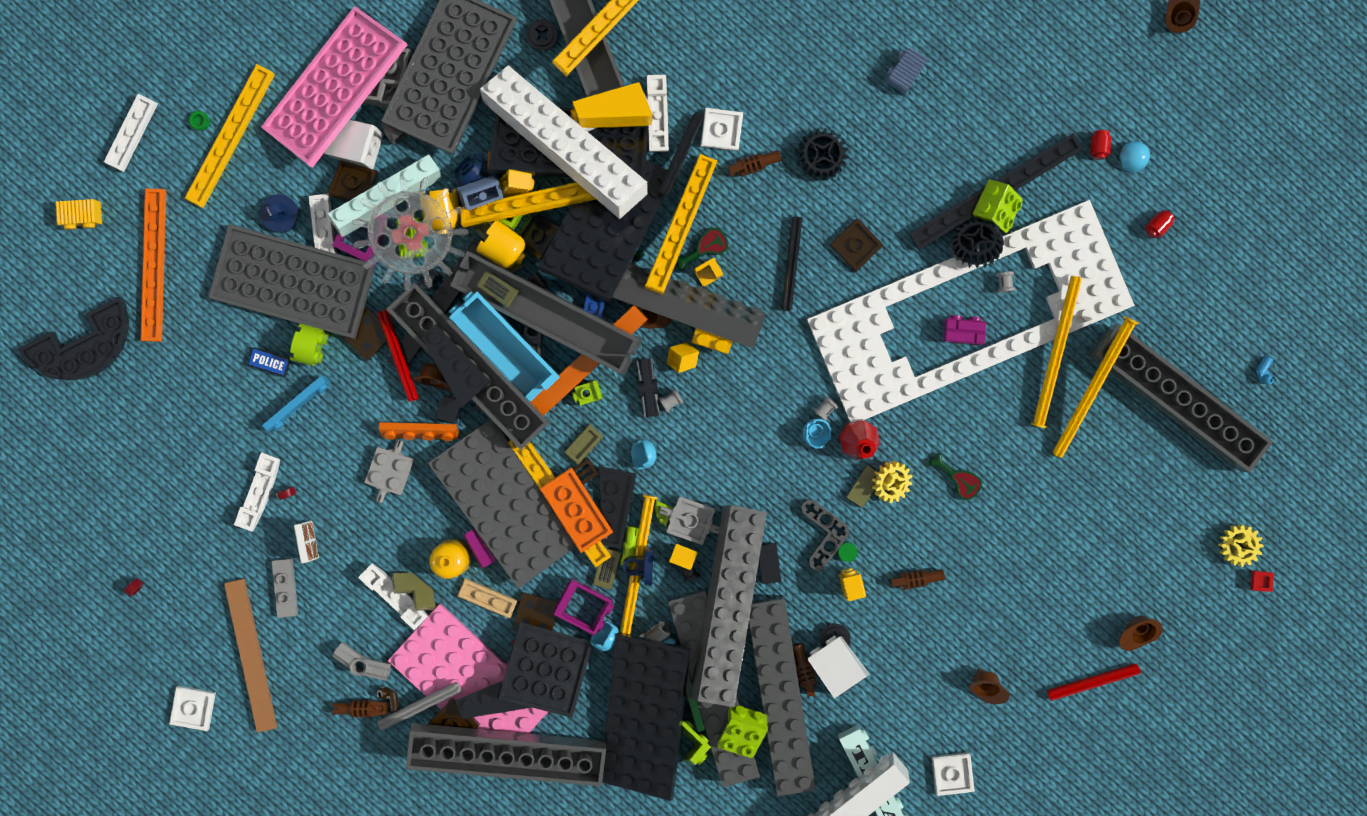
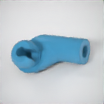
[1256,356,1274,385]

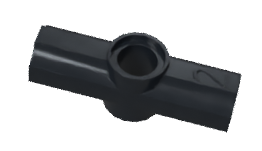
[636,358,660,417]

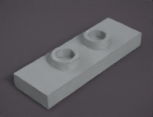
[272,558,298,618]

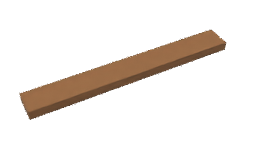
[224,579,277,733]

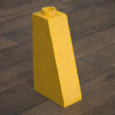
[570,82,653,128]

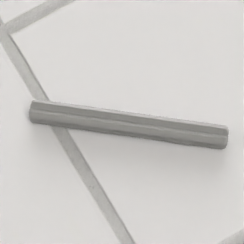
[377,682,461,730]

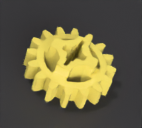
[872,460,912,503]
[1218,524,1264,567]

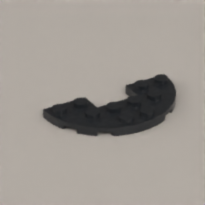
[18,297,129,380]

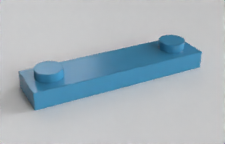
[262,376,331,432]

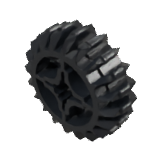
[796,128,849,181]
[951,219,1004,269]

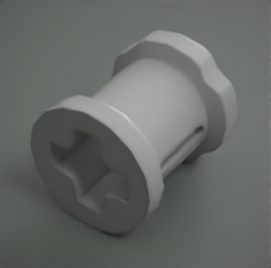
[996,271,1015,293]
[659,389,684,412]
[813,396,838,421]

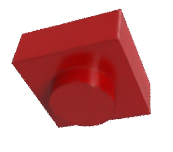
[1250,570,1274,592]

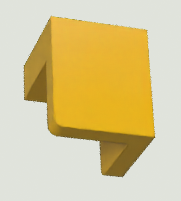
[694,258,724,287]
[667,342,699,373]
[669,544,698,570]

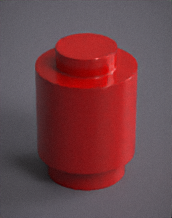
[1090,130,1111,160]
[1145,210,1175,238]

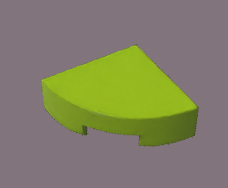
[655,500,673,526]

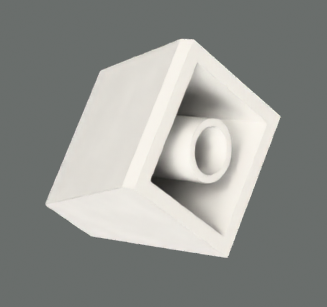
[324,120,384,169]
[808,636,869,699]

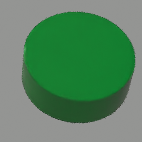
[189,111,210,131]
[838,542,858,562]

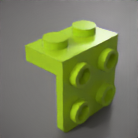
[973,179,1022,233]
[718,705,768,758]
[681,720,711,765]

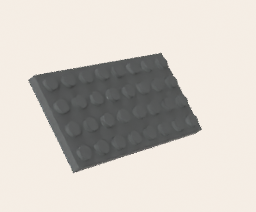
[381,0,517,155]
[208,224,376,339]
[428,419,576,589]

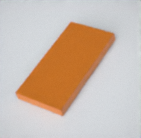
[539,467,613,553]

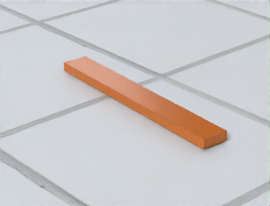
[140,188,166,342]
[531,305,648,415]

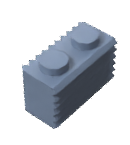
[886,46,928,95]
[456,175,503,211]

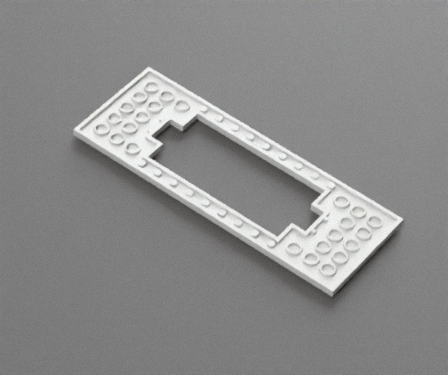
[807,200,1135,422]

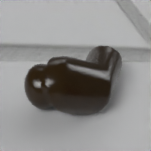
[377,687,400,712]

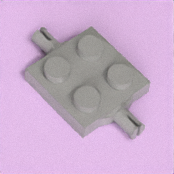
[364,439,415,503]
[659,496,719,545]

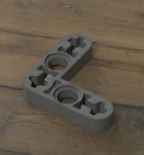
[801,499,849,571]

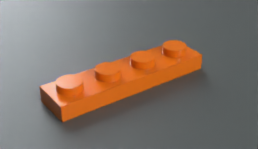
[379,422,459,441]

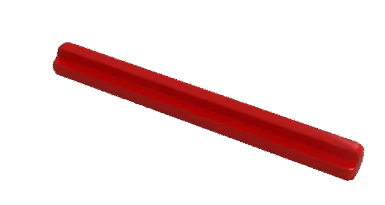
[377,310,418,402]
[1047,664,1141,701]

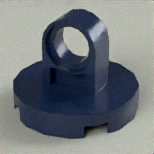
[451,153,485,187]
[260,194,300,233]
[623,547,653,586]

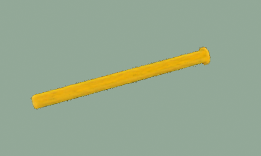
[1031,276,1082,428]
[1053,316,1139,458]
[620,494,658,635]

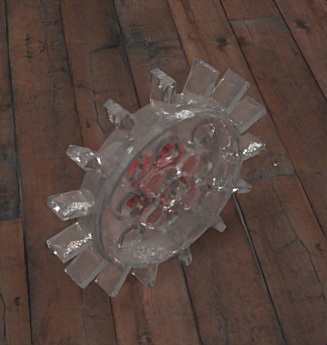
[352,175,468,290]

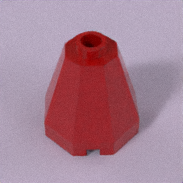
[839,419,880,460]

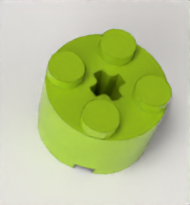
[290,323,328,367]

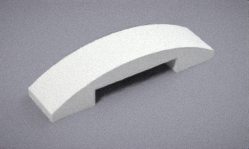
[647,75,669,152]
[234,453,280,531]
[358,563,428,630]

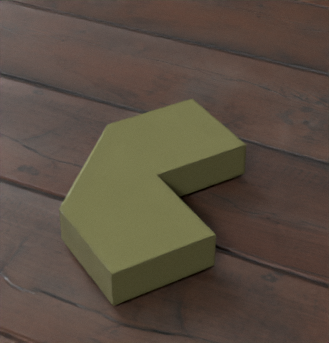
[392,573,436,611]

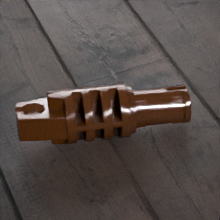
[728,150,781,177]
[890,569,945,590]
[792,642,817,697]
[332,700,387,717]

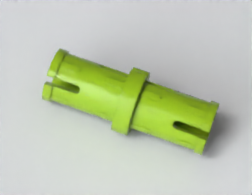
[620,526,639,566]

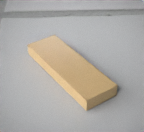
[457,578,518,619]

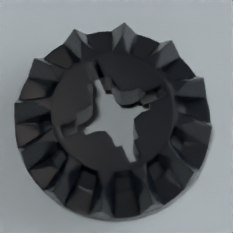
[527,19,557,51]
[820,623,851,648]

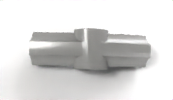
[332,642,391,681]

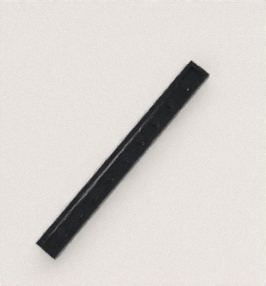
[908,133,1083,250]

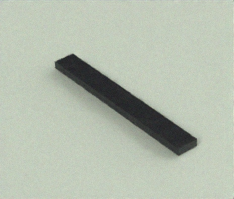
[387,237,486,368]

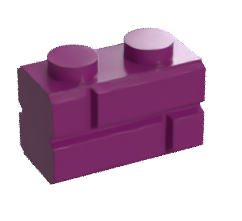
[942,315,986,345]
[463,529,497,569]

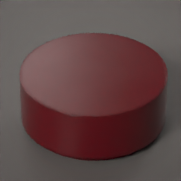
[276,486,297,500]
[124,578,144,597]

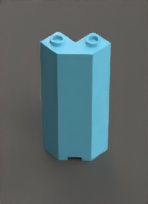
[448,291,560,402]

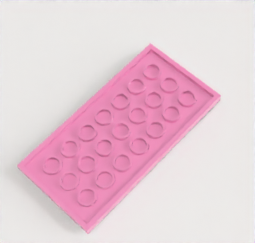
[261,6,408,168]
[388,604,548,734]

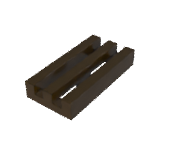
[573,458,599,485]

